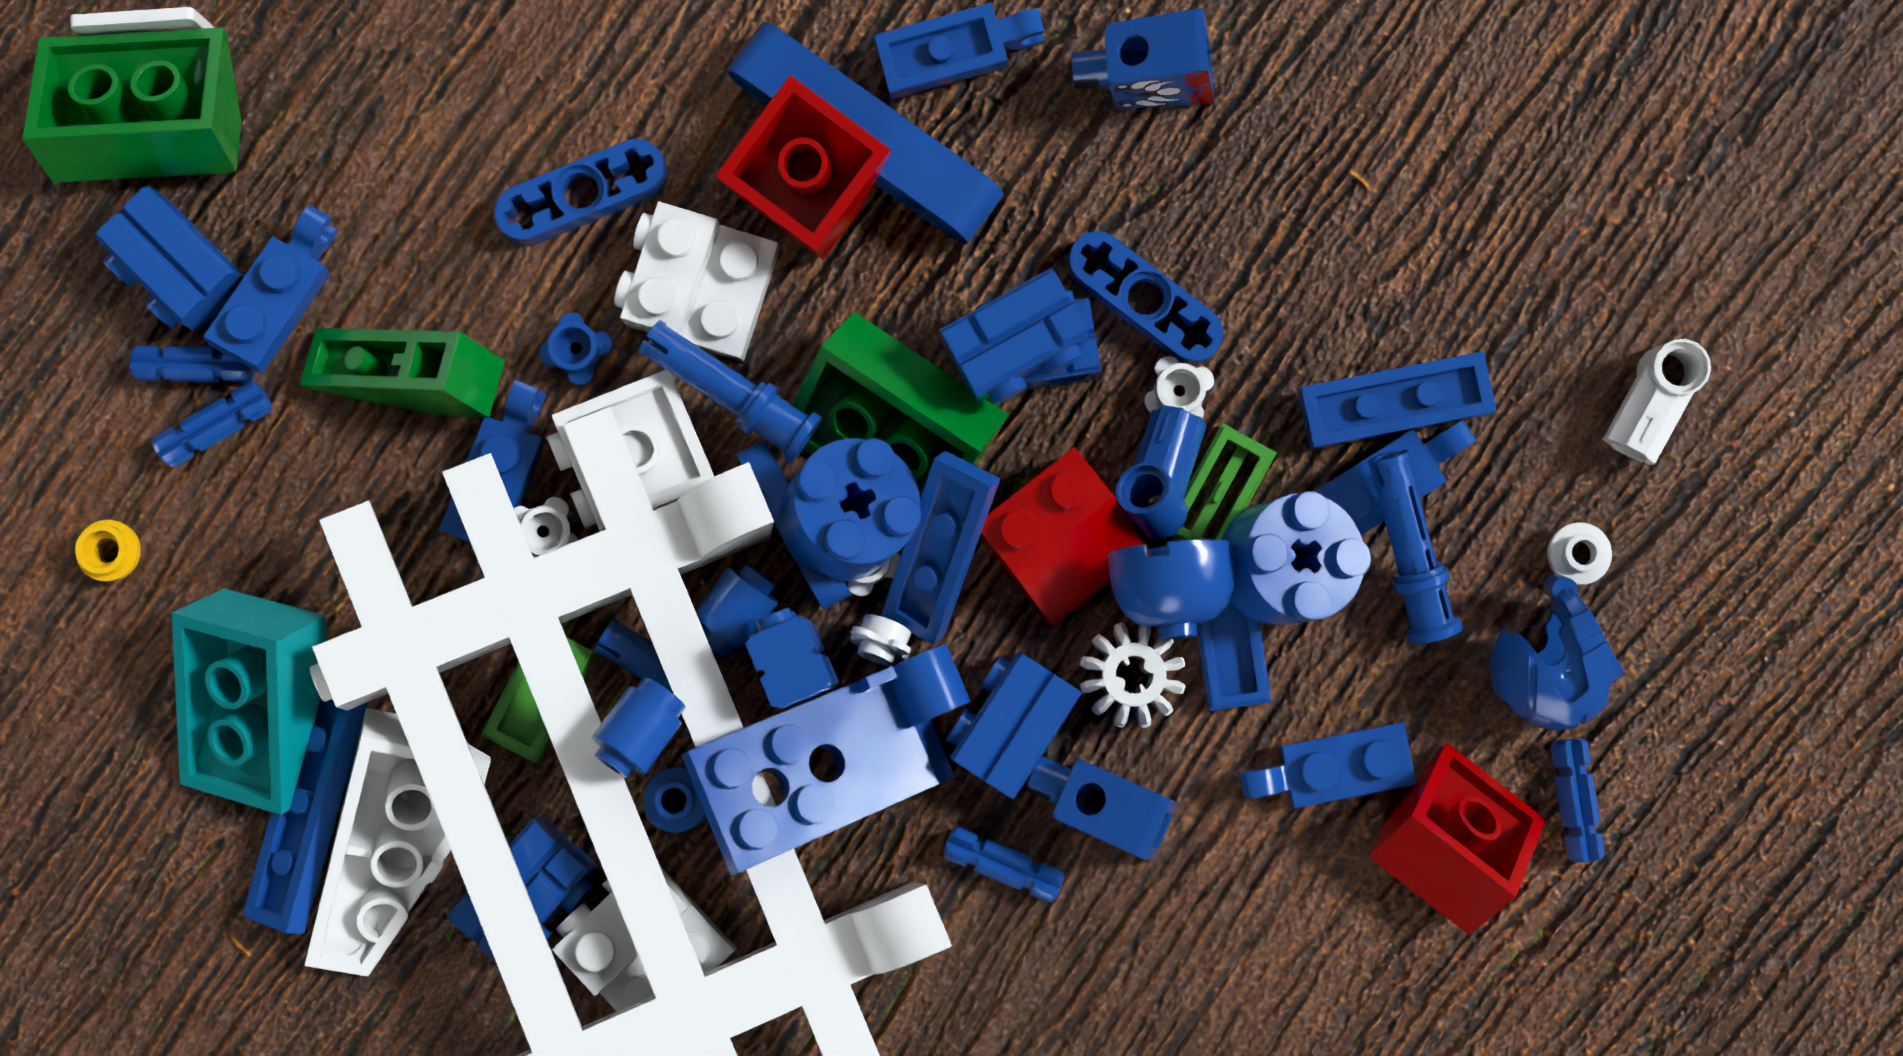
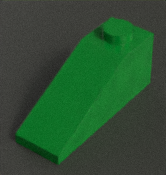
[299,328,505,418]

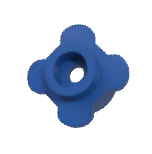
[539,313,613,386]

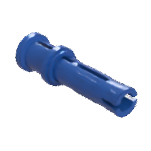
[638,320,822,464]
[1368,449,1463,644]

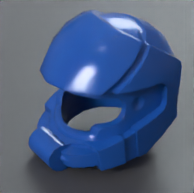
[1488,574,1625,731]

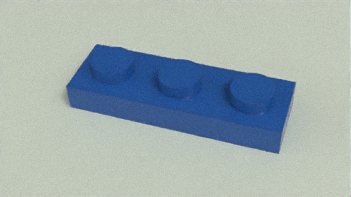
[1298,351,1497,450]
[881,451,1000,645]

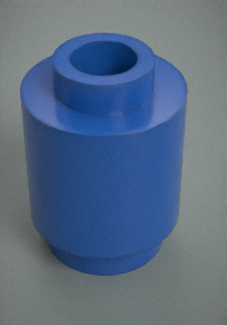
[695,563,779,659]
[592,677,686,778]
[643,766,707,832]

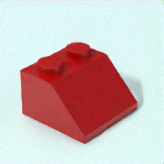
[715,75,892,260]
[980,446,1148,627]
[1368,742,1546,935]

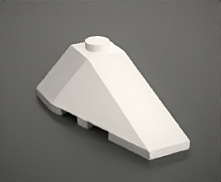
[304,708,491,976]

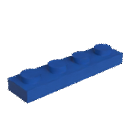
[242,698,368,934]

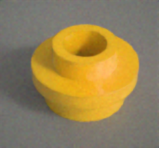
[75,520,141,582]

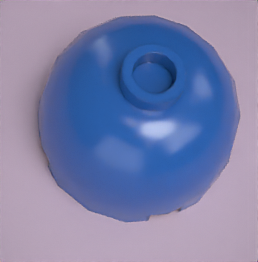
[1108,540,1235,639]

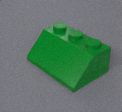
[22,27,242,183]
[792,312,1009,499]

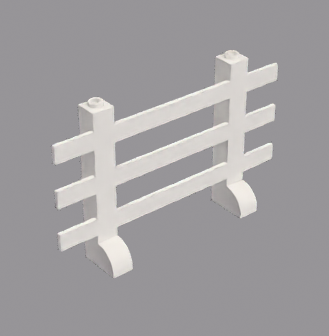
[309,407,952,1056]

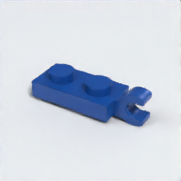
[874,2,1045,100]
[203,205,338,374]
[439,380,547,543]
[1314,420,1476,535]
[1239,722,1417,808]

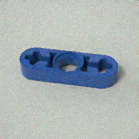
[495,139,668,246]
[1068,231,1223,366]
[737,439,852,610]

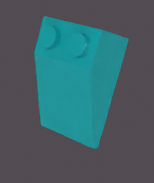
[171,588,327,815]

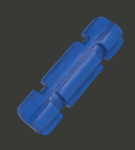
[129,346,255,383]
[152,382,272,467]
[1550,738,1605,863]
[943,827,1064,902]

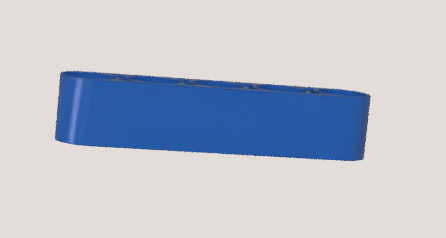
[726,21,1004,245]

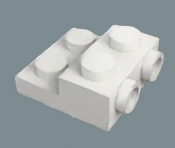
[614,201,780,362]
[547,370,715,532]
[552,866,737,1011]

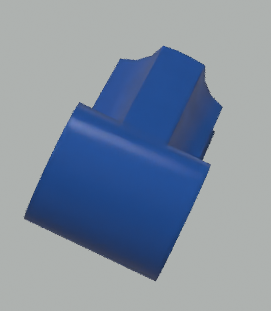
[1116,405,1207,539]

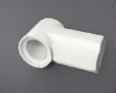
[1602,339,1711,465]

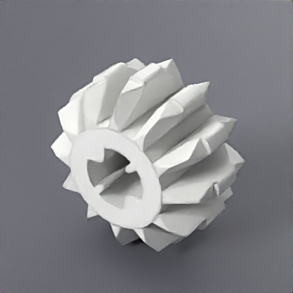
[1080,623,1185,728]

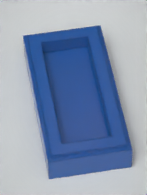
[1196,601,1272,711]

